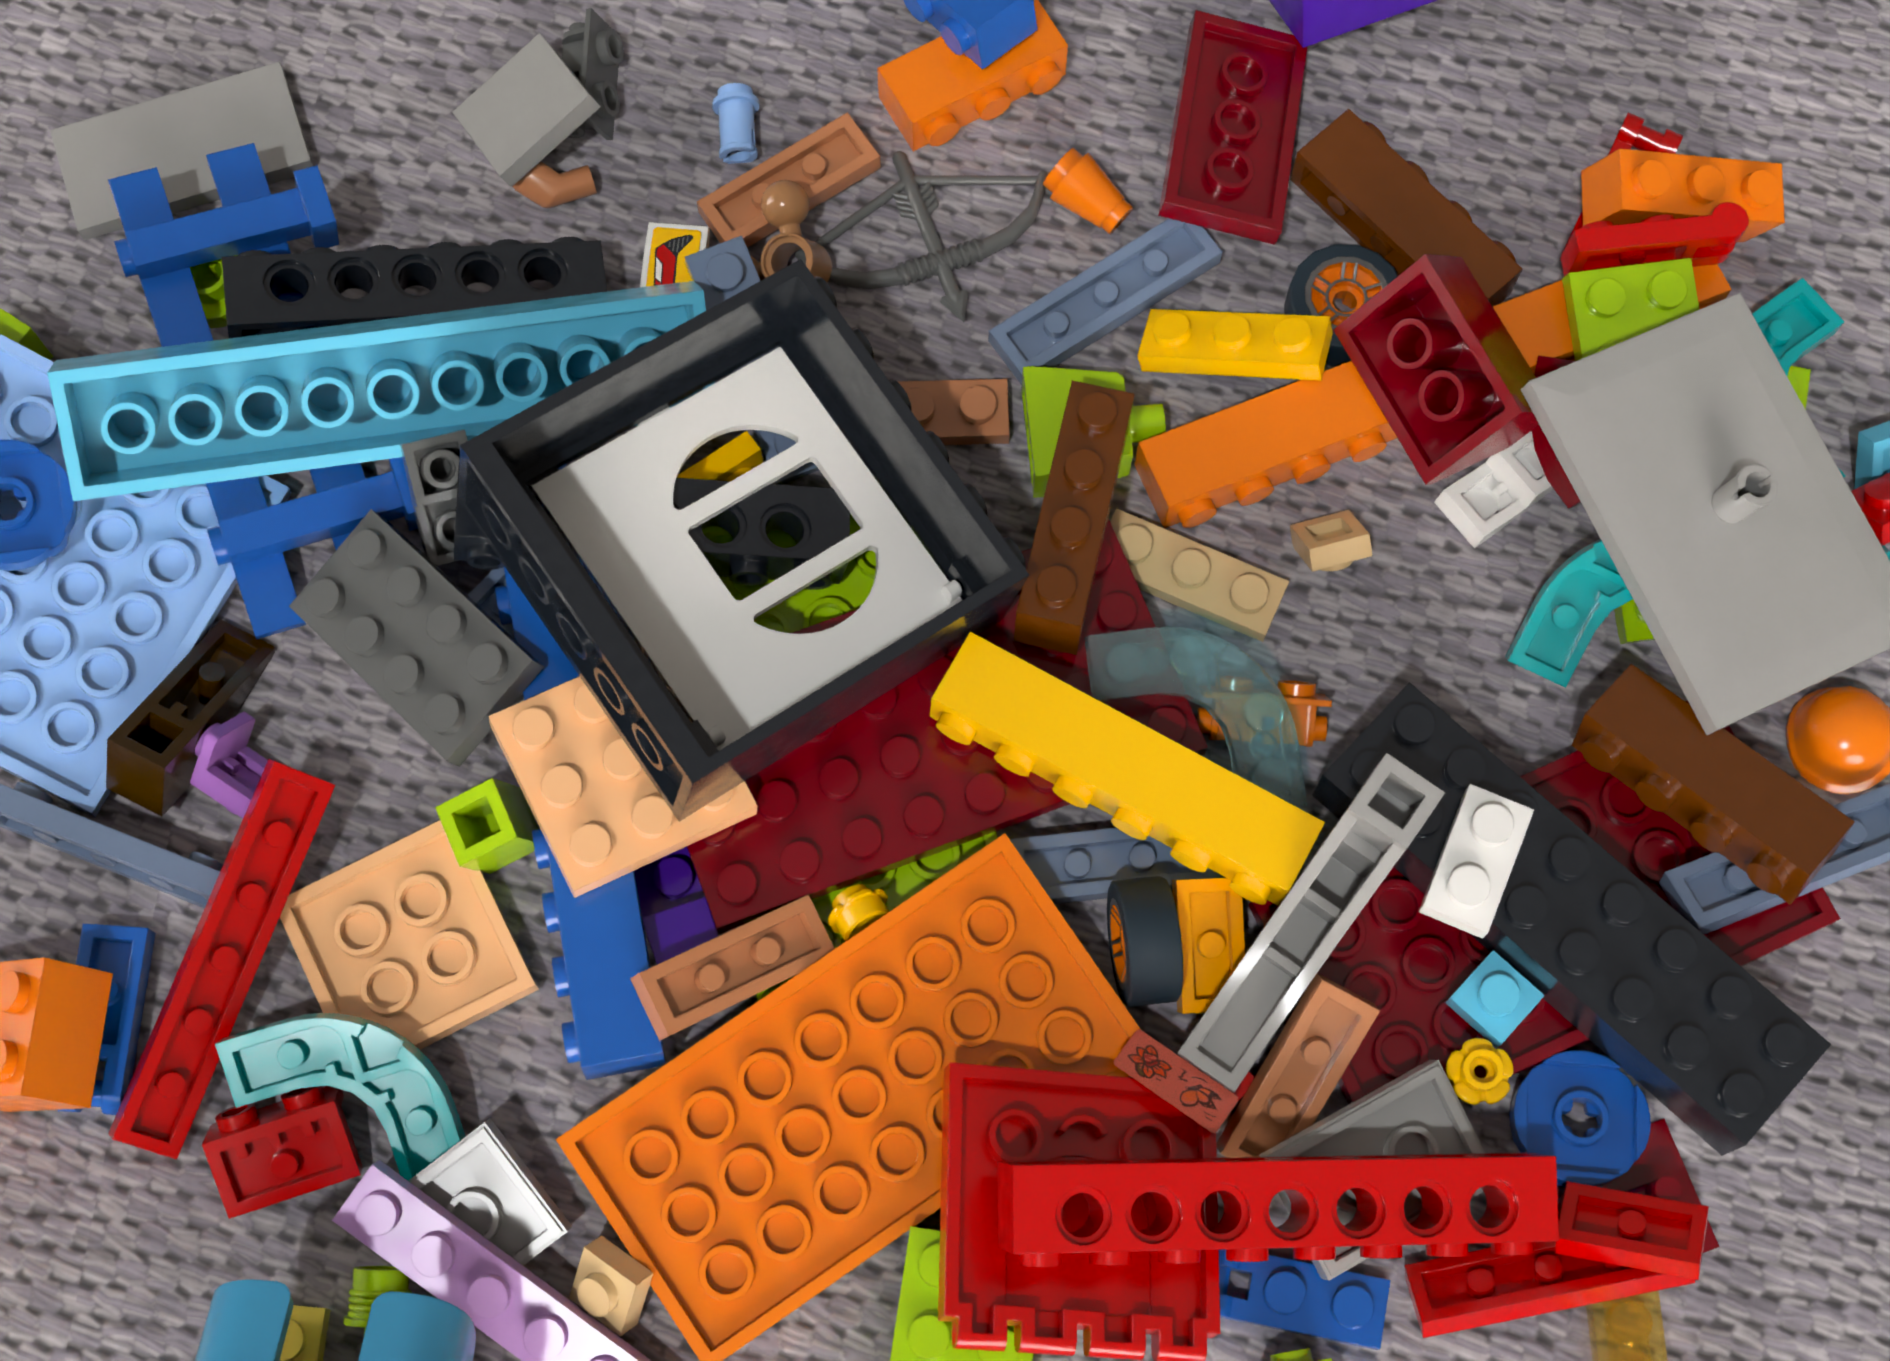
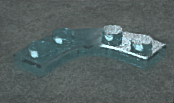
[1084,627,1308,807]

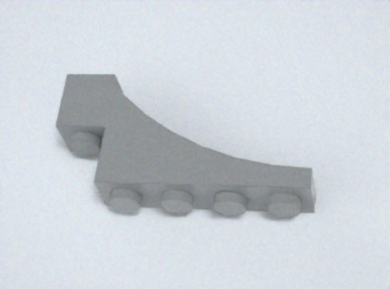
[1176,753,1445,1093]

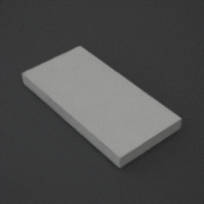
[50,61,314,240]

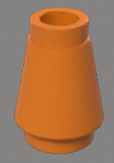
[1043,147,1133,235]

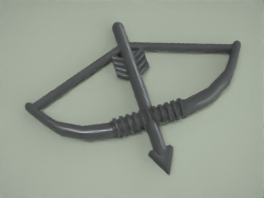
[795,151,1048,322]

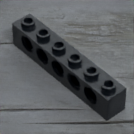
[222,237,607,338]
[454,462,850,590]

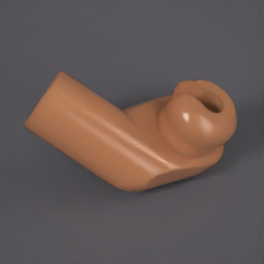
[512,162,597,208]

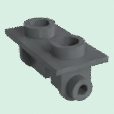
[562,8,624,140]

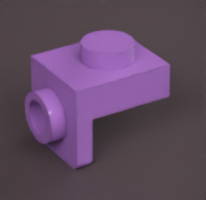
[190,712,268,819]

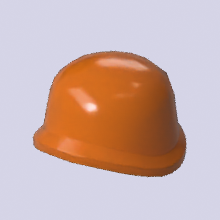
[1786,686,1890,794]

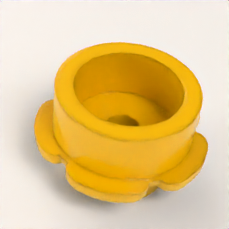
[828,884,889,942]
[1446,1038,1514,1105]

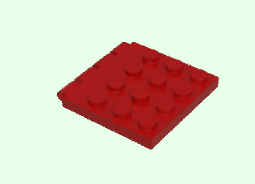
[938,1062,1220,1361]

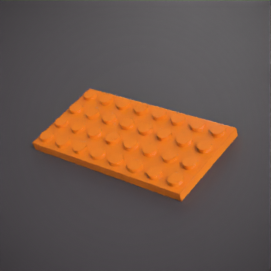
[555,833,1142,1361]

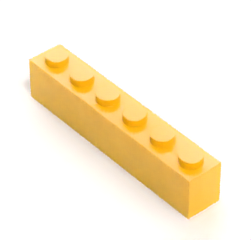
[930,632,1325,906]

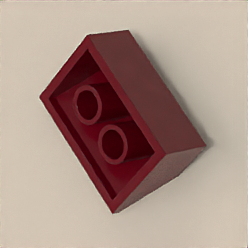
[1333,254,1539,485]

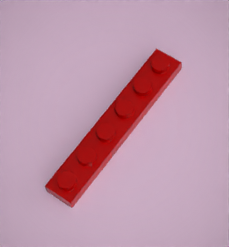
[108,759,336,1160]

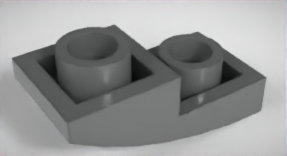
[400,429,468,566]

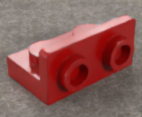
[202,1086,363,1219]

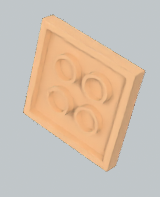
[488,676,758,898]
[280,820,539,1050]

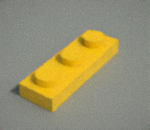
[1137,309,1333,381]

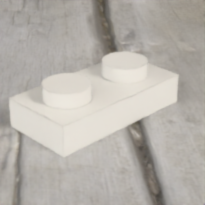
[1418,784,1534,939]

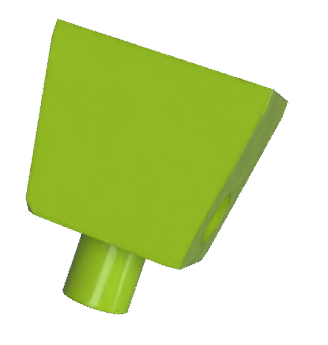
[1021,366,1166,498]

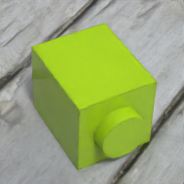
[435,778,539,874]

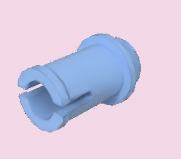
[712,83,759,164]

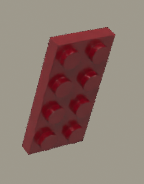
[1158,10,1308,245]

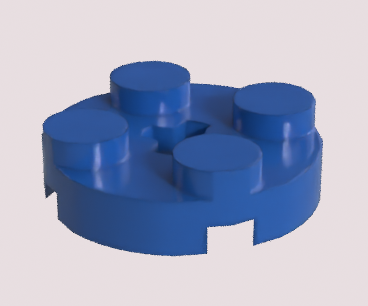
[0,440,77,571]
[1509,1051,1651,1187]

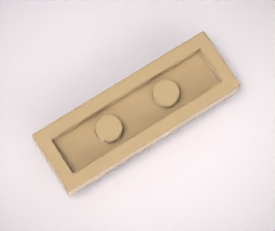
[1110,508,1289,642]

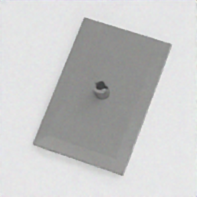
[1520,293,1890,735]

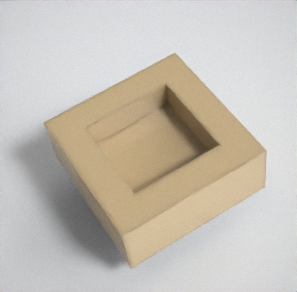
[1290,510,1372,572]
[569,1235,653,1337]

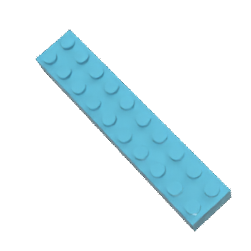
[47,281,715,501]

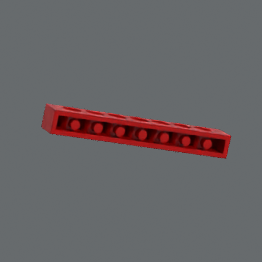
[997,1152,1559,1267]

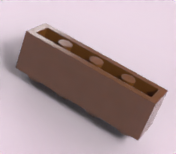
[1290,109,1523,307]
[1014,380,1135,655]
[1571,664,1855,905]

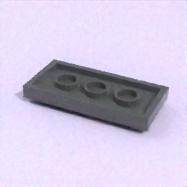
[289,509,544,767]

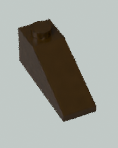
[106,620,275,817]

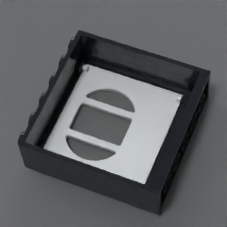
[458,259,1030,822]

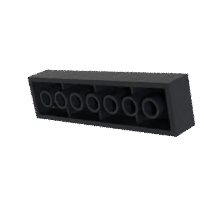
[1312,682,1831,1156]

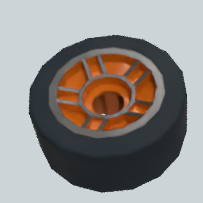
[1284,244,1398,366]
[1107,876,1183,1007]

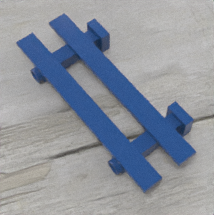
[108,143,418,640]

